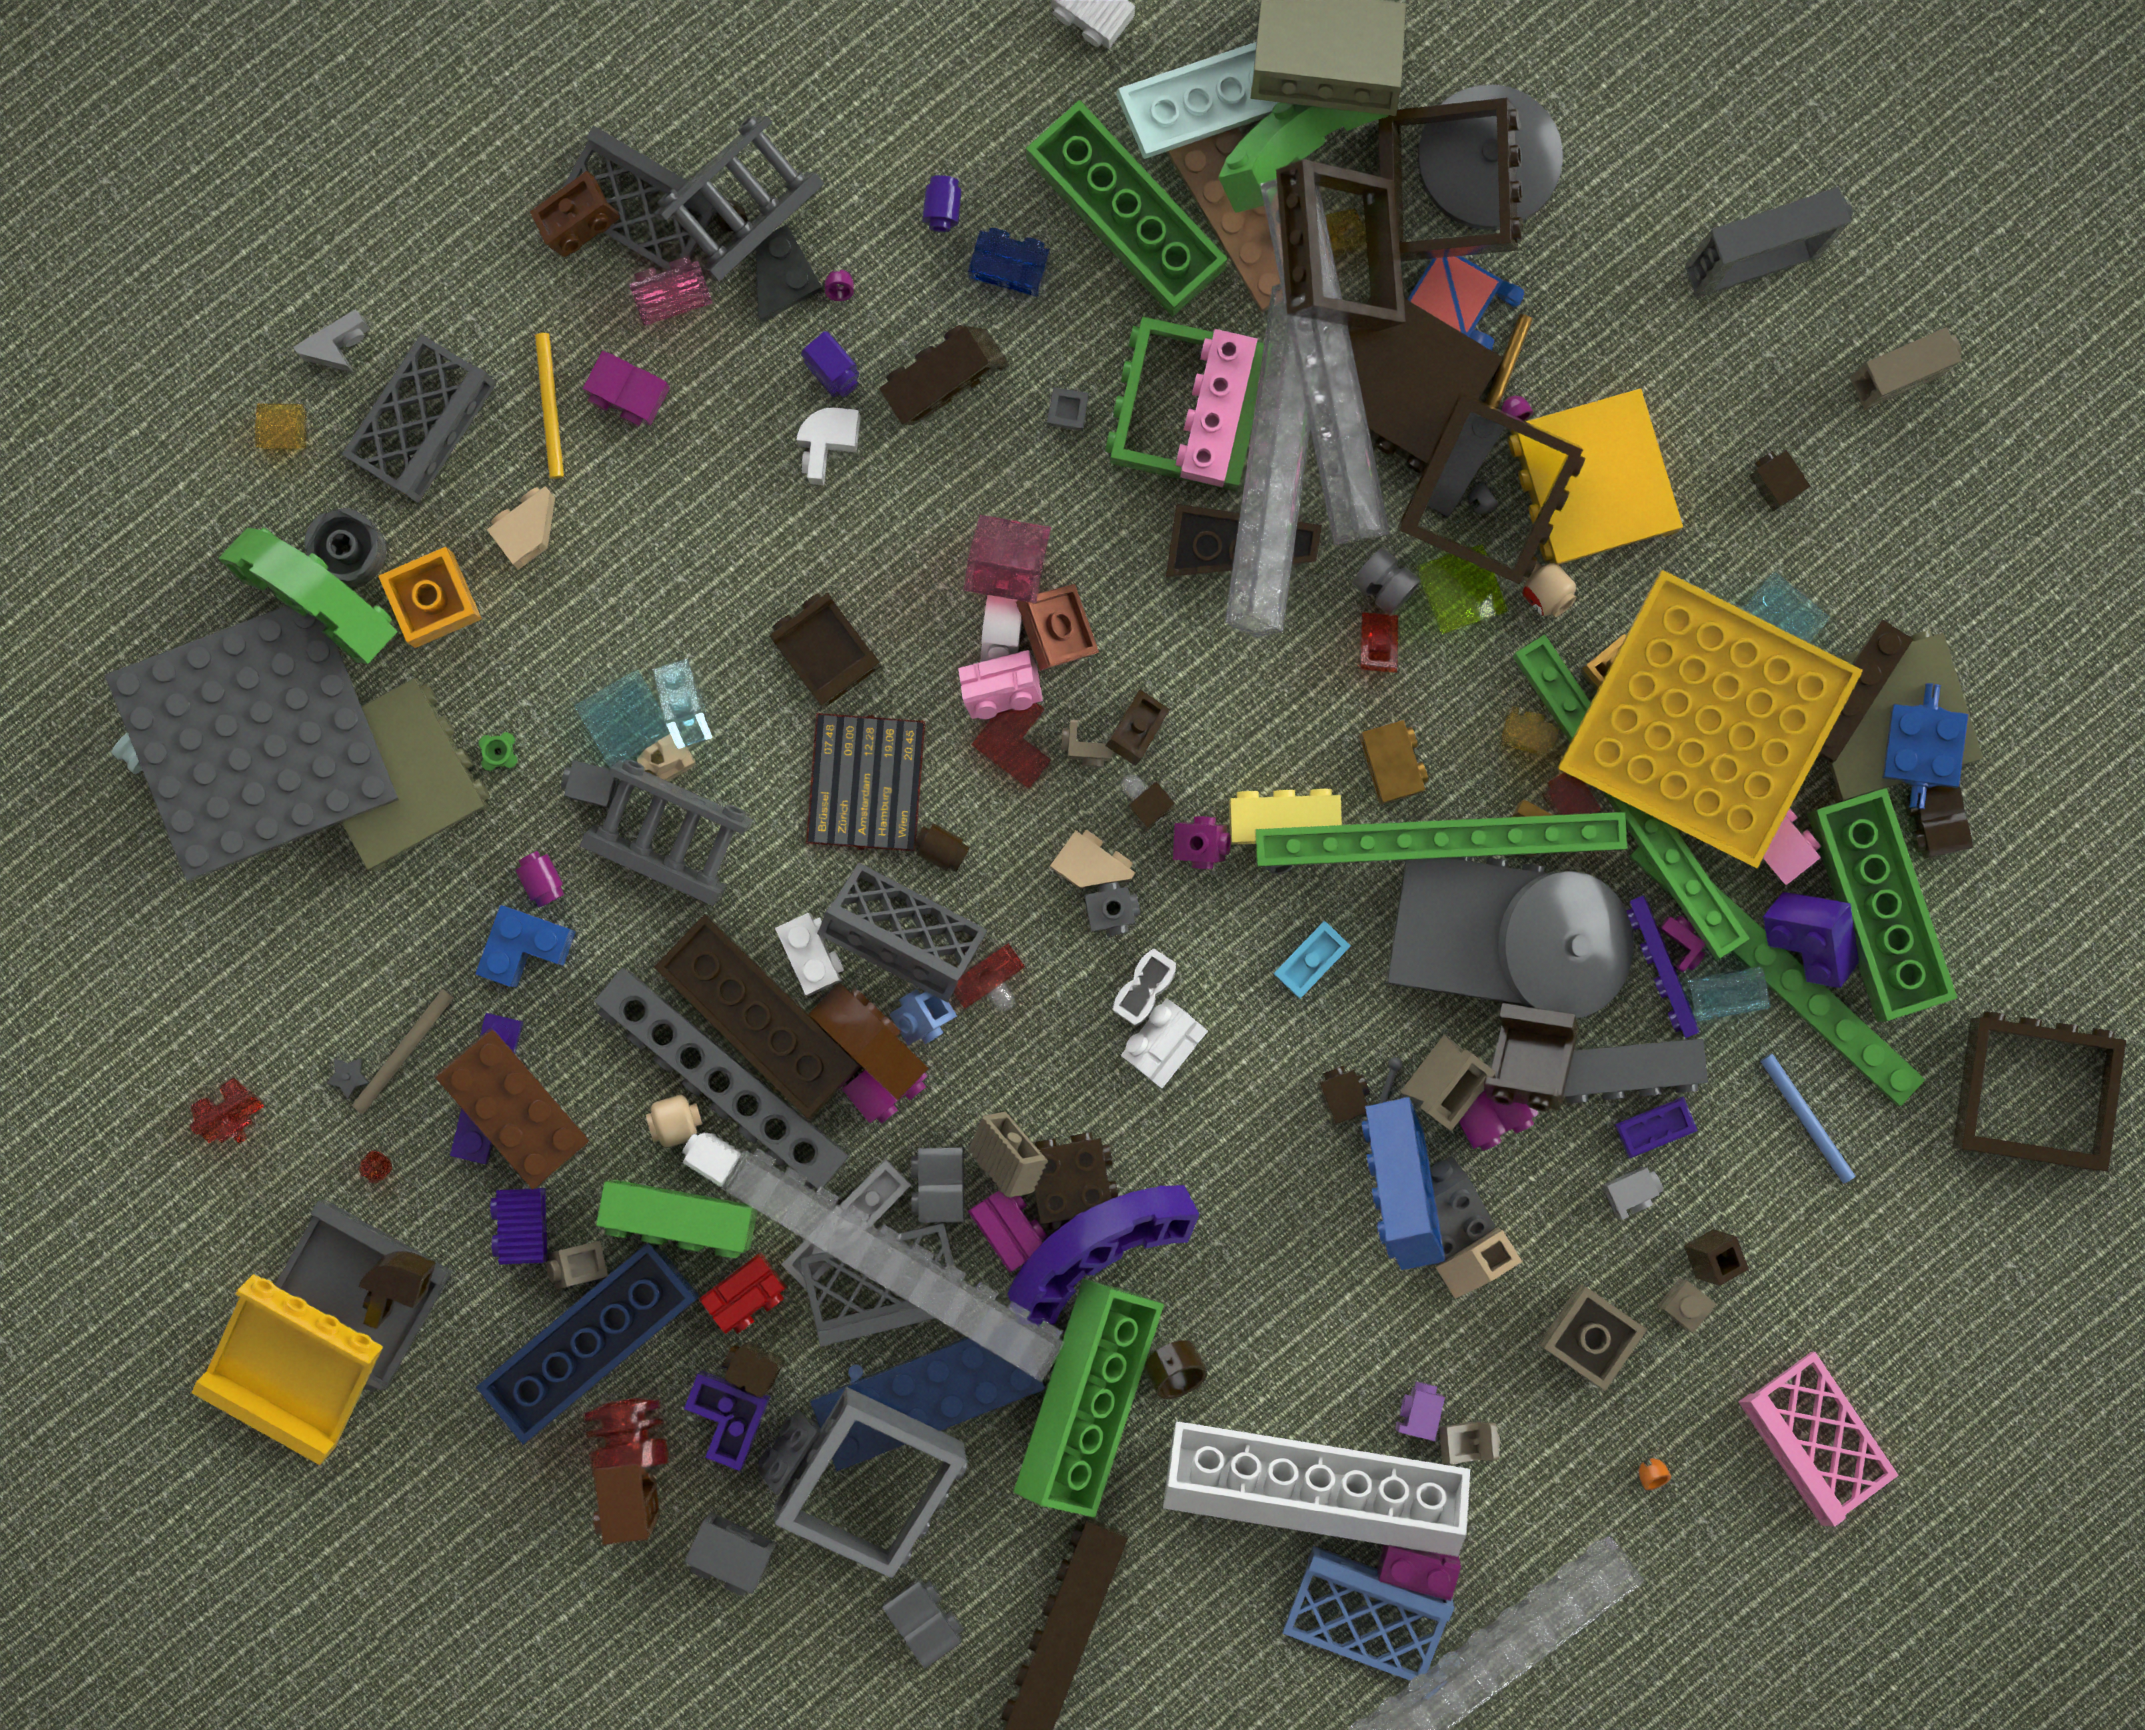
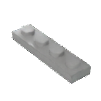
[781,1159,912,1290]

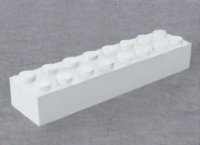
[1163,1421,1470,1556]

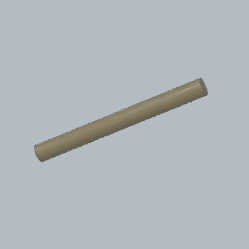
[352,989,454,1114]

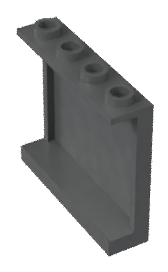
[1385,857,1547,1006]
[274,1200,453,1392]

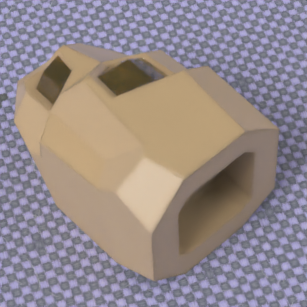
[637,731,696,781]

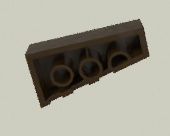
[1166,504,1322,578]

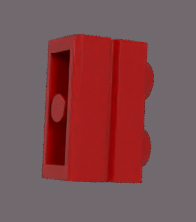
[699,1252,787,1334]

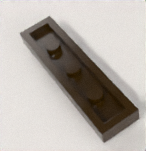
[1818,619,1913,763]

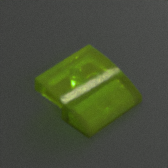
[1416,544,1509,635]

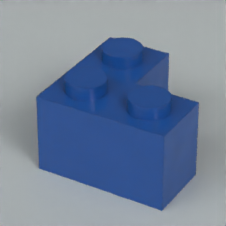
[475,905,576,988]

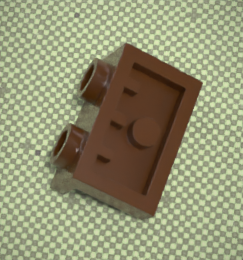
[530,171,620,257]

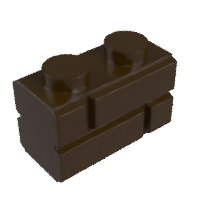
[721,1341,784,1398]

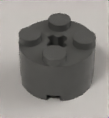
[304,508,387,587]

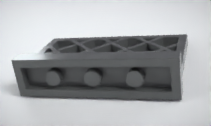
[562,125,717,277]
[341,334,497,503]
[817,862,988,1003]
[800,1222,965,1347]

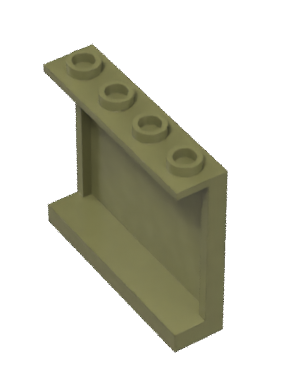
[1250,0,1406,116]
[1828,630,1983,803]
[342,678,490,872]

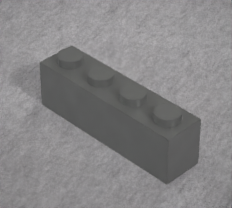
[1563,1038,1708,1103]

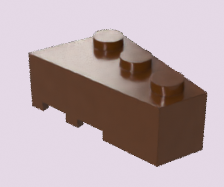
[809,982,929,1100]
[593,1464,661,1545]

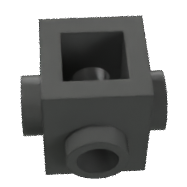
[1084,882,1140,937]

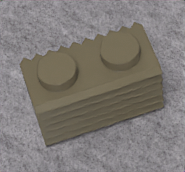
[968,1112,1048,1197]

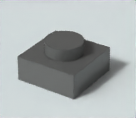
[1047,387,1089,431]

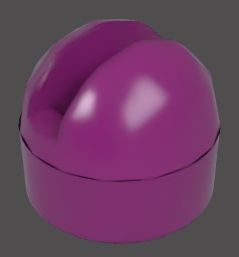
[825,269,854,301]
[1502,395,1534,421]

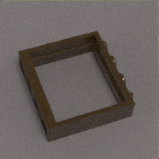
[1378,98,1524,262]
[1276,159,1406,331]
[1398,392,1585,584]
[1953,1011,2126,1172]

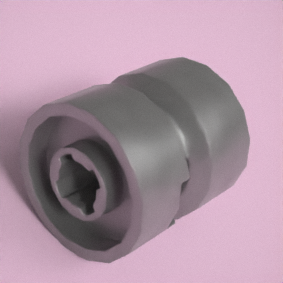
[1352,547,1421,616]

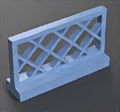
[1283,1546,1454,1685]

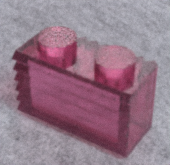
[629,255,713,326]

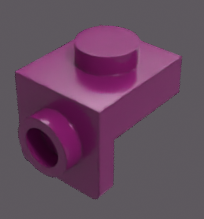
[1658,915,1705,972]

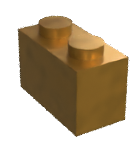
[1359,720,1428,805]

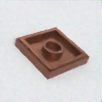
[1016,584,1099,671]

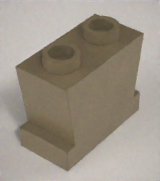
[1400,1034,1496,1131]

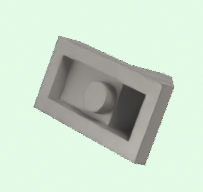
[293,309,370,372]

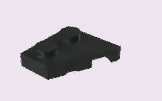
[756,224,823,323]

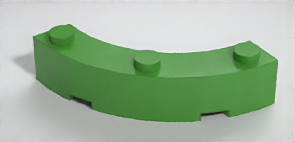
[1218,102,1388,213]
[218,527,398,664]

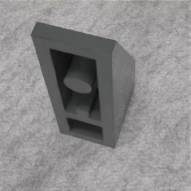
[1427,412,1504,518]

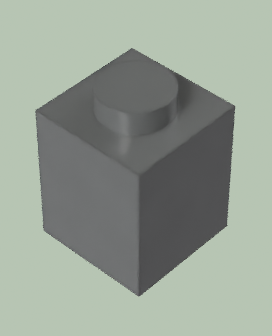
[561,760,619,809]

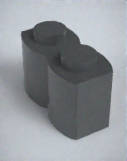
[911,1148,965,1223]
[882,1577,964,1668]

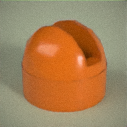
[1639,1458,1671,1490]

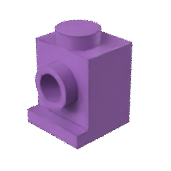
[1395,1381,1445,1441]

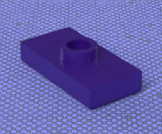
[1614,1097,1698,1159]

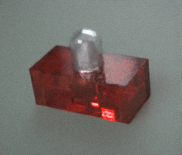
[953,943,1026,1012]

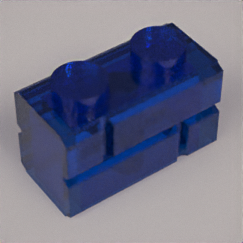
[968,228,1050,297]

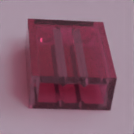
[963,515,1051,603]

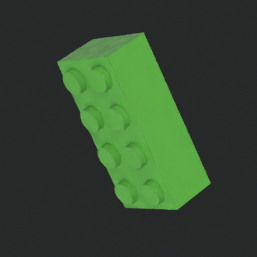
[596,1179,758,1258]

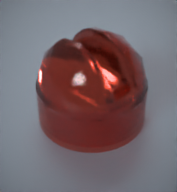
[359,1151,392,1184]

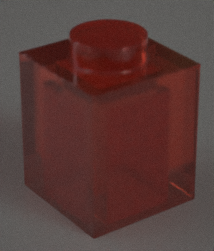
[1542,772,1601,815]

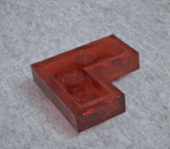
[971,703,1051,790]

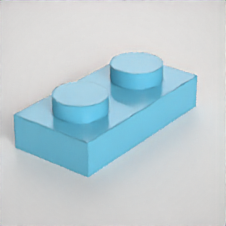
[1273,921,1351,999]

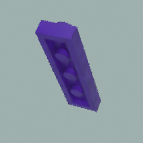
[1626,895,1700,1038]
[450,1013,523,1164]

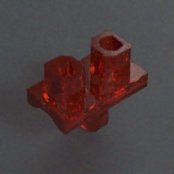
[189,1078,264,1144]

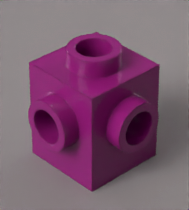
[1173,816,1231,869]

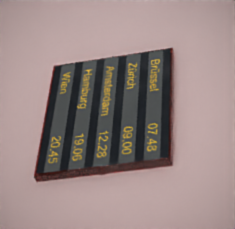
[806,713,926,852]

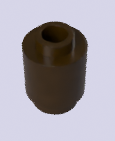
[913,823,970,873]

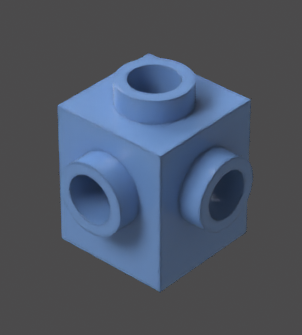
[889,989,957,1046]

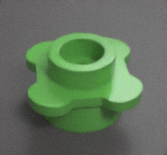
[479,732,518,771]

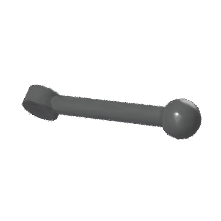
[1378,1057,1403,1104]

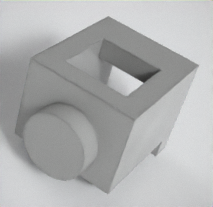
[1601,1167,1664,1220]

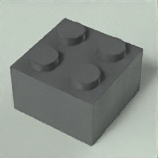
[684,1512,777,1596]

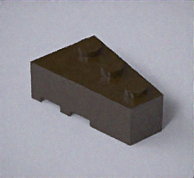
[879,325,1010,425]

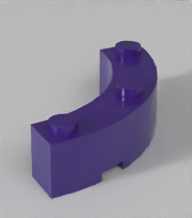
[1007,1185,1200,1325]

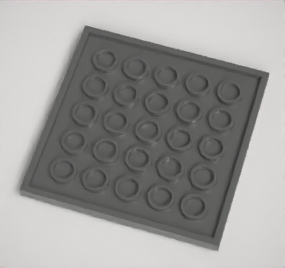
[105,606,399,882]

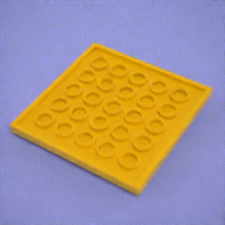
[1558,569,1863,868]

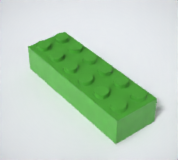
[1026,100,1228,317]
[1807,788,1957,1022]
[1014,1278,1164,1518]

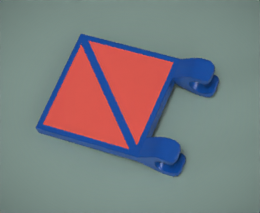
[1407,256,1524,350]

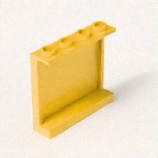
[1508,388,1683,565]
[191,1274,383,1465]

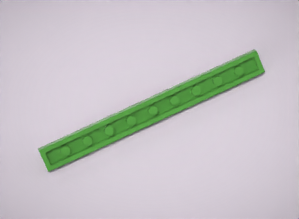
[1512,635,1750,961]
[1255,812,1627,867]
[1628,846,1926,1106]

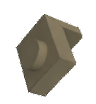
[1061,720,1112,768]
[1439,1421,1500,1464]

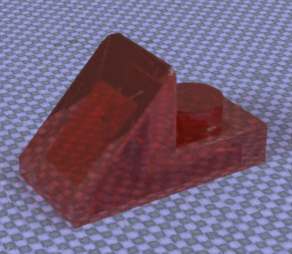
[1357,612,1398,673]

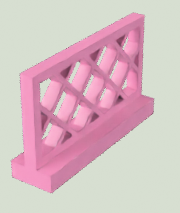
[1739,1352,1899,1527]

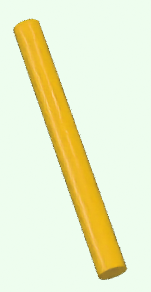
[535,333,564,479]

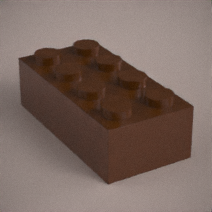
[434,1027,589,1190]

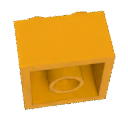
[378,547,482,648]

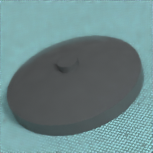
[1417,84,1563,230]
[1498,871,1634,1018]

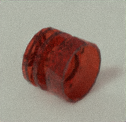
[583,1398,670,1477]

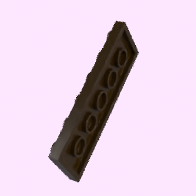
[654,914,861,1120]

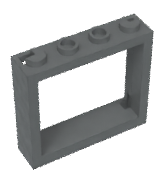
[1684,187,1852,299]
[774,1387,968,1578]

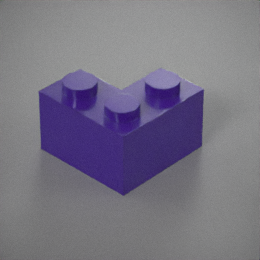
[1763,892,1859,988]
[684,1370,771,1471]

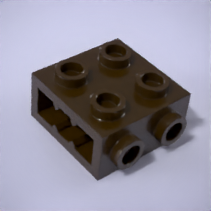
[1034,1132,1119,1230]

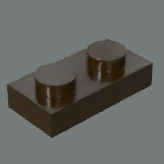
[1105,689,1170,766]

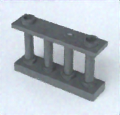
[654,115,825,281]
[580,760,753,906]

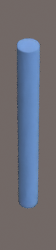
[1760,1053,1855,1184]

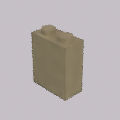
[1850,327,1962,410]

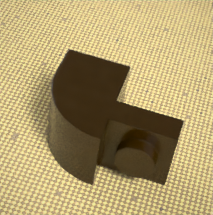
[358,1251,436,1329]

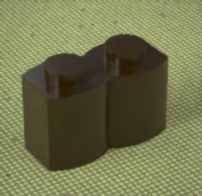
[1904,785,1973,859]

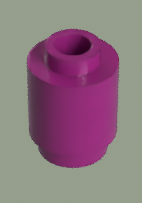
[515,851,565,908]

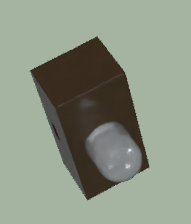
[1121,774,1175,833]

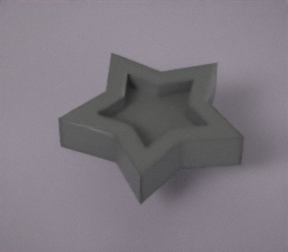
[326,1058,369,1099]

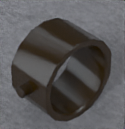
[1144,1340,1208,1399]

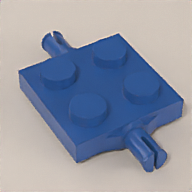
[1882,683,1969,809]

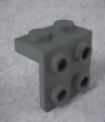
[1430,1156,1495,1265]

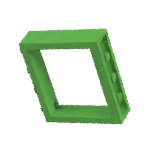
[1105,316,1270,492]

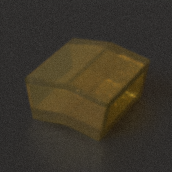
[255,403,307,449]

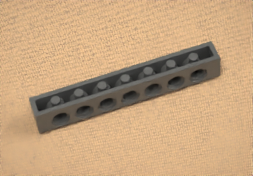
[594,967,850,1191]

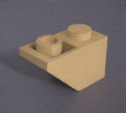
[487,486,555,570]
[1050,830,1135,889]
[1435,1228,1522,1299]

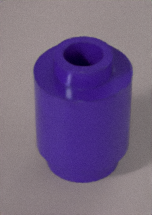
[922,175,962,232]

